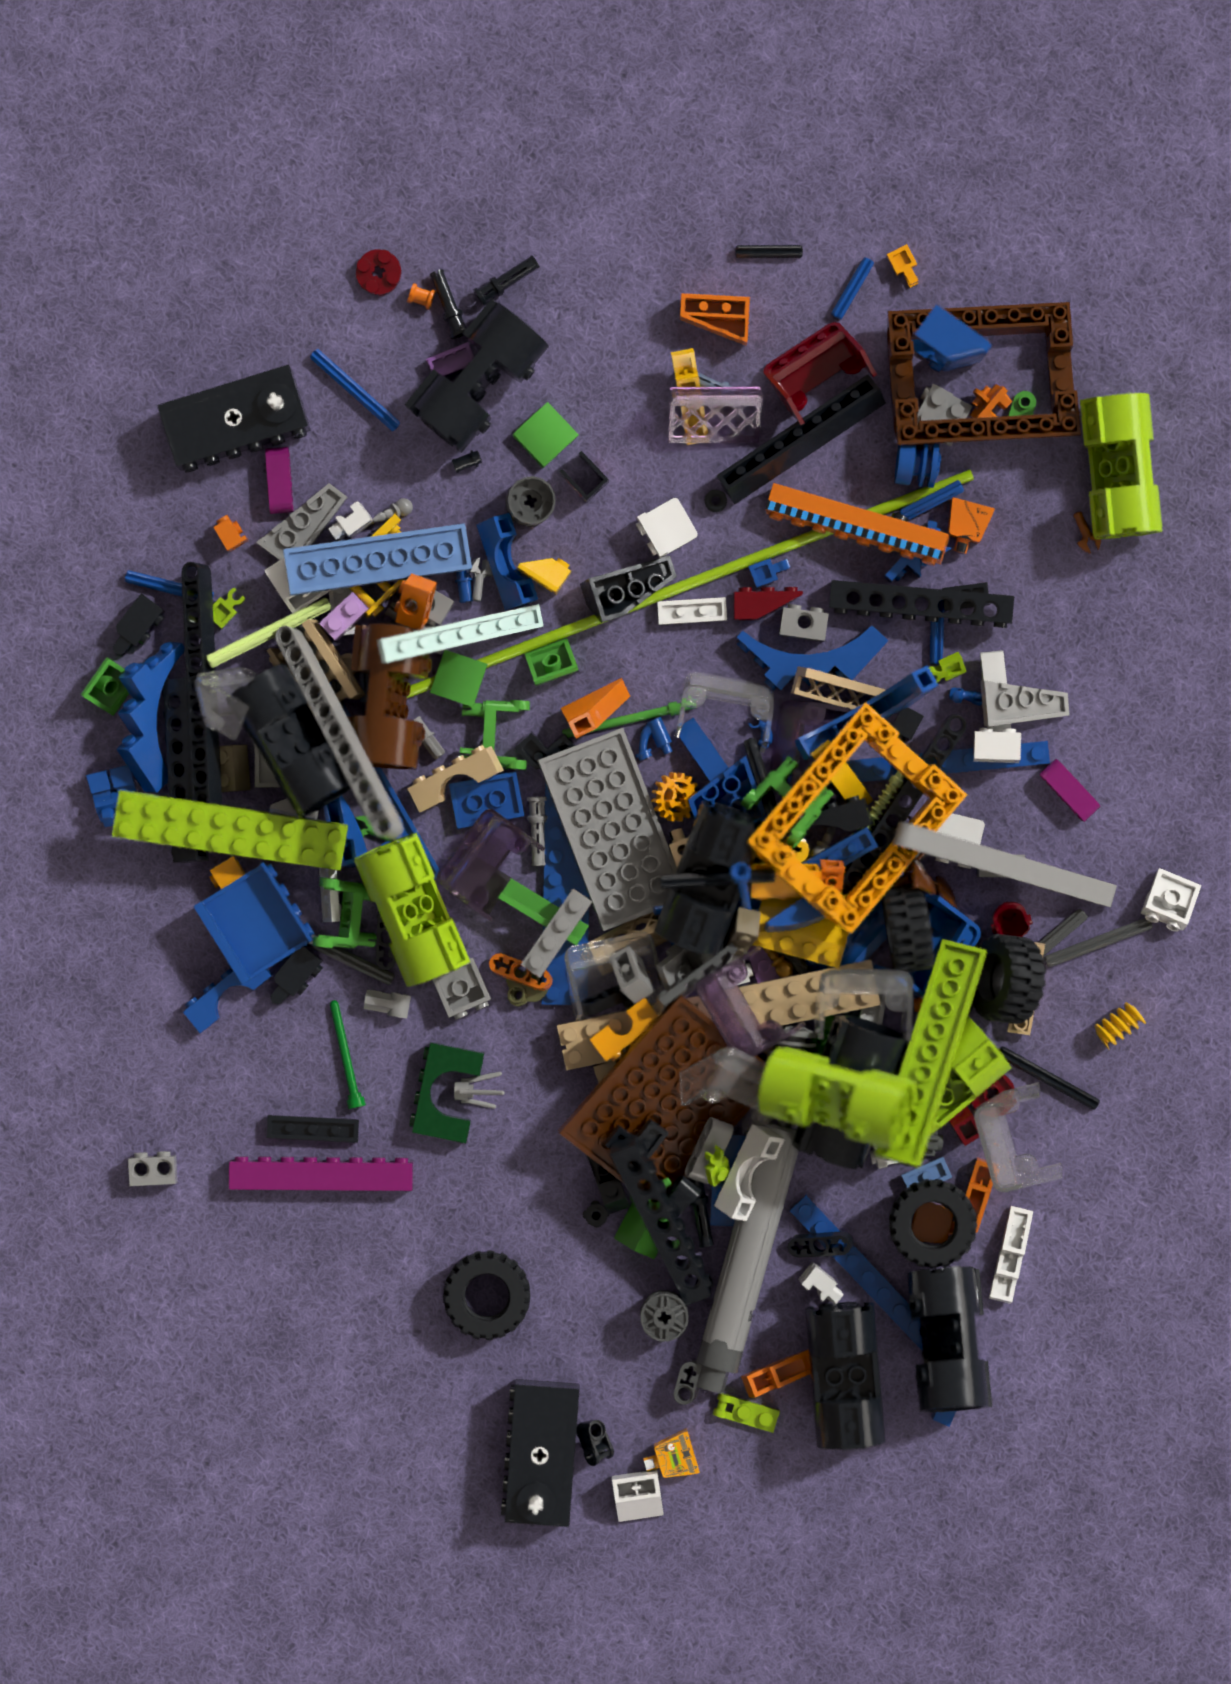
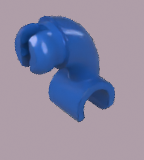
[949,687,982,706]
[748,715,773,749]

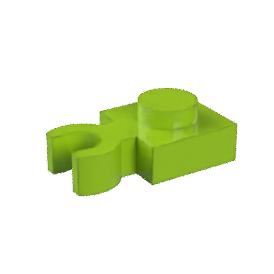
[213,588,246,629]
[929,651,967,683]
[704,1145,730,1187]

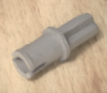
[414,716,445,760]

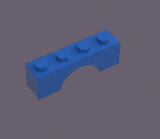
[476,513,538,611]
[183,968,273,1033]

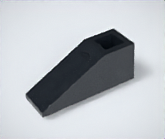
[587,1155,630,1215]

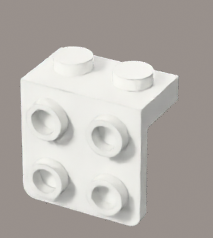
[636,498,698,558]
[935,813,985,869]

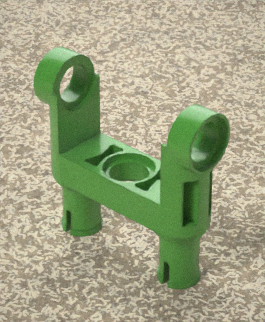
[459,700,530,770]
[741,756,834,848]
[312,877,377,948]

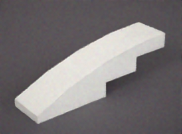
[980,650,1011,732]
[989,1206,1033,1304]

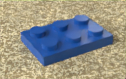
[449,771,525,829]

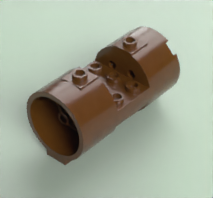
[347,624,432,770]

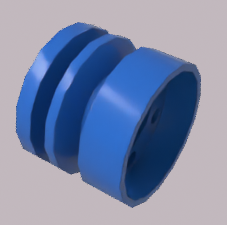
[894,443,941,488]

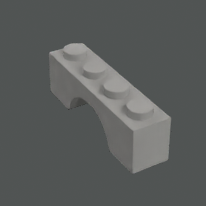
[521,889,592,978]

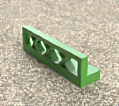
[498,878,589,946]

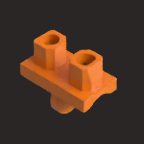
[970,384,1012,418]

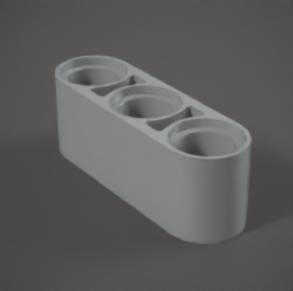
[685,1117,733,1184]

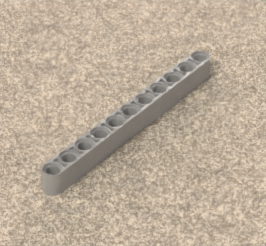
[275,626,403,839]
[893,821,1117,908]

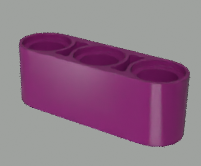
[265,447,294,514]
[1039,759,1101,822]

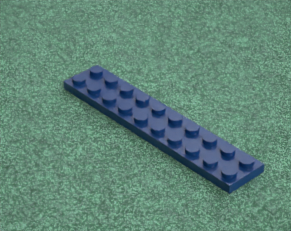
[542,782,589,1005]

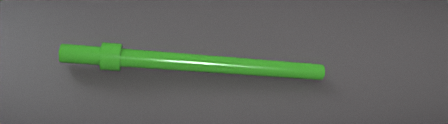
[562,699,697,738]

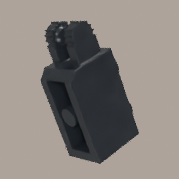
[113,593,165,656]
[270,946,323,1005]

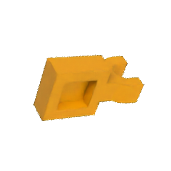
[886,244,919,288]

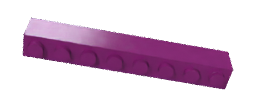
[229,1156,413,1191]

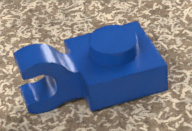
[749,558,790,588]

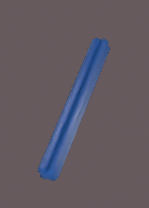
[310,349,400,431]

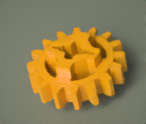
[651,772,698,822]

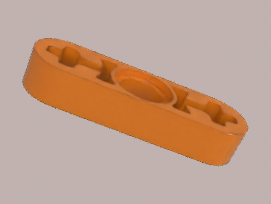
[489,953,553,991]

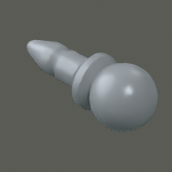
[372,498,413,522]
[811,826,836,857]

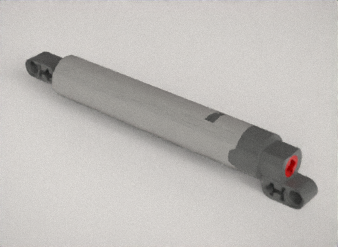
[674,1119,799,1405]

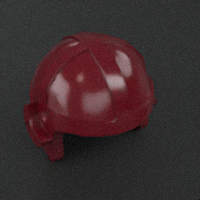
[991,901,1033,937]

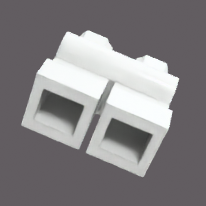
[328,501,374,541]
[798,1261,844,1305]

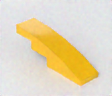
[671,348,709,445]
[811,740,873,805]

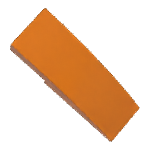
[966,1158,999,1233]
[741,1349,811,1398]

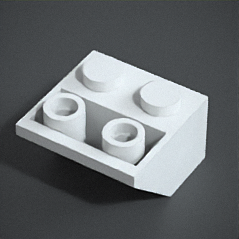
[264,546,331,613]
[612,1469,664,1522]

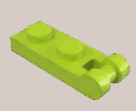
[712,1393,780,1433]

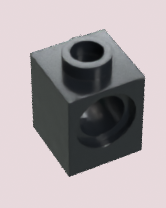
[892,708,924,742]

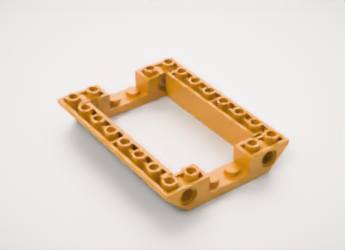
[747,703,967,933]

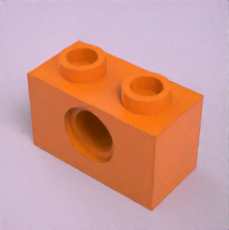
[394,573,437,629]

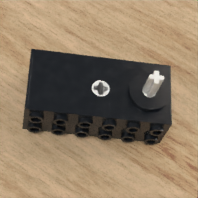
[157,364,311,473]
[501,1379,580,1527]

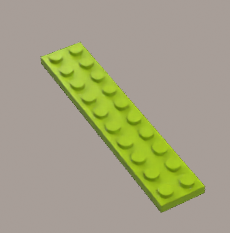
[112,790,348,871]
[874,939,987,1168]

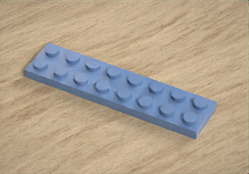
[283,523,472,596]

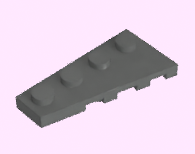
[653,943,738,1015]

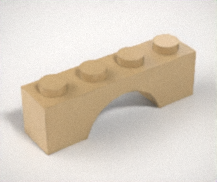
[407,745,504,813]

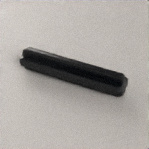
[735,245,803,258]

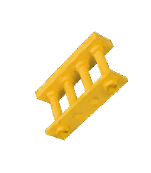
[348,514,407,619]

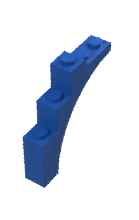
[736,626,889,691]
[116,641,185,793]
[794,665,939,761]

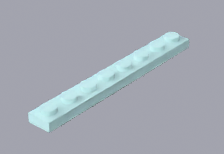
[377,604,543,663]

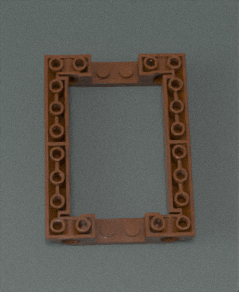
[887,302,1081,445]

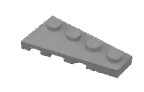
[256,483,348,560]
[980,681,1069,726]

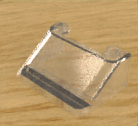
[564,932,665,1022]

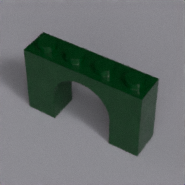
[409,1042,485,1143]

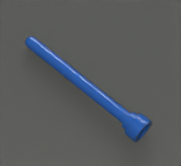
[731,863,752,910]

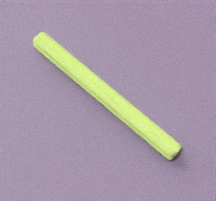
[206,598,331,668]

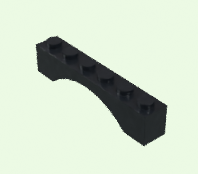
[754,795,873,861]

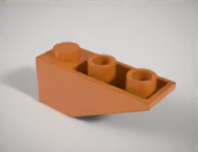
[561,678,630,739]

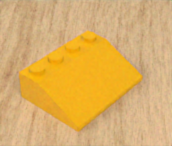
[753,894,849,968]

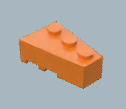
[680,293,750,346]

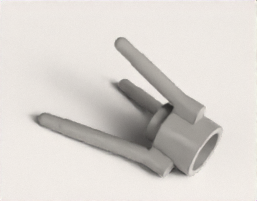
[454,1072,505,1109]

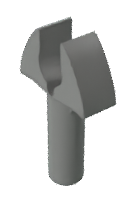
[466,558,493,602]

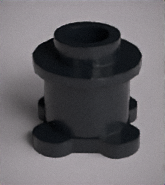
[583,1200,610,1228]

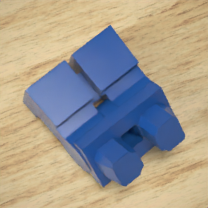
[86,765,138,827]

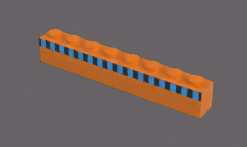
[765,483,949,566]

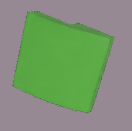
[512,402,579,468]
[430,650,488,707]

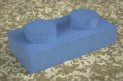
[901,1156,952,1188]

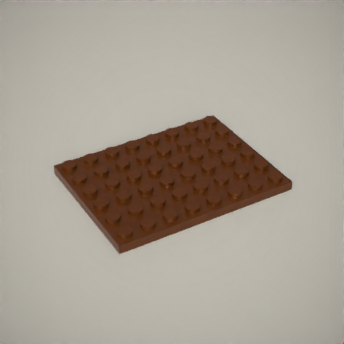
[558,995,767,1203]

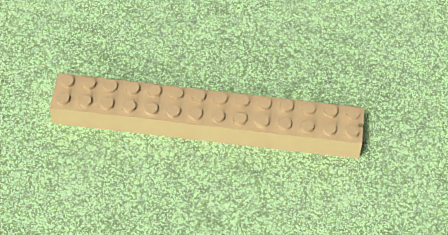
[557,959,881,1070]

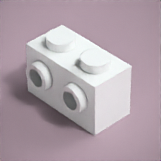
[973,728,1021,763]

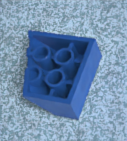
[688,755,767,822]

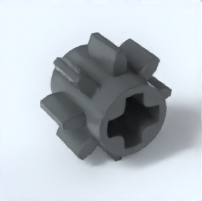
[924,1130,943,1156]

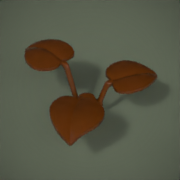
[893,815,958,909]

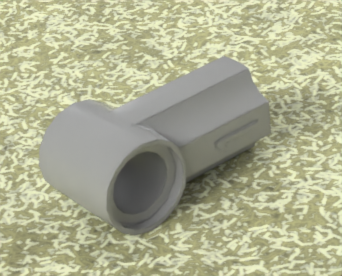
[364,990,411,1018]

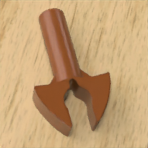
[1073,511,1101,554]

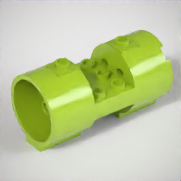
[1080,393,1162,539]
[354,833,470,987]
[898,1016,1012,1136]
[759,1047,917,1150]

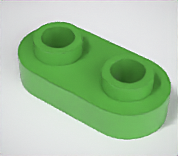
[1008,391,1036,416]

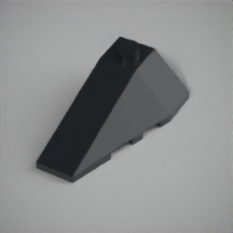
[580,555,677,623]

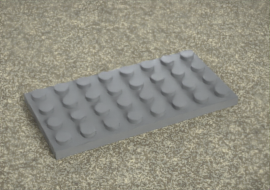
[537,728,677,931]

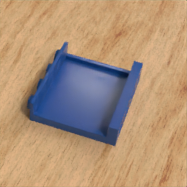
[193,862,315,984]

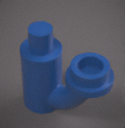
[635,717,672,761]

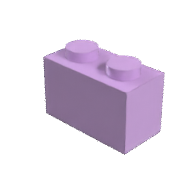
[319,592,368,641]

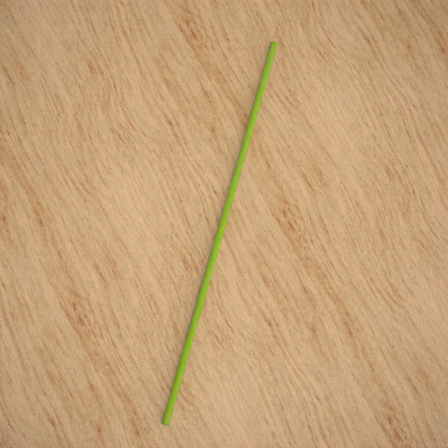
[407,470,974,699]

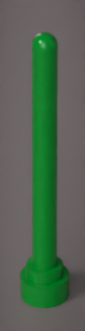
[330,1000,366,1109]

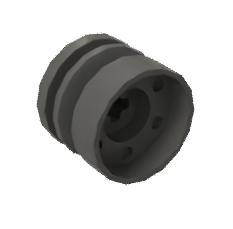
[505,476,556,527]
[640,1290,688,1342]

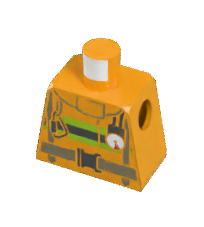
[643,1428,700,1478]

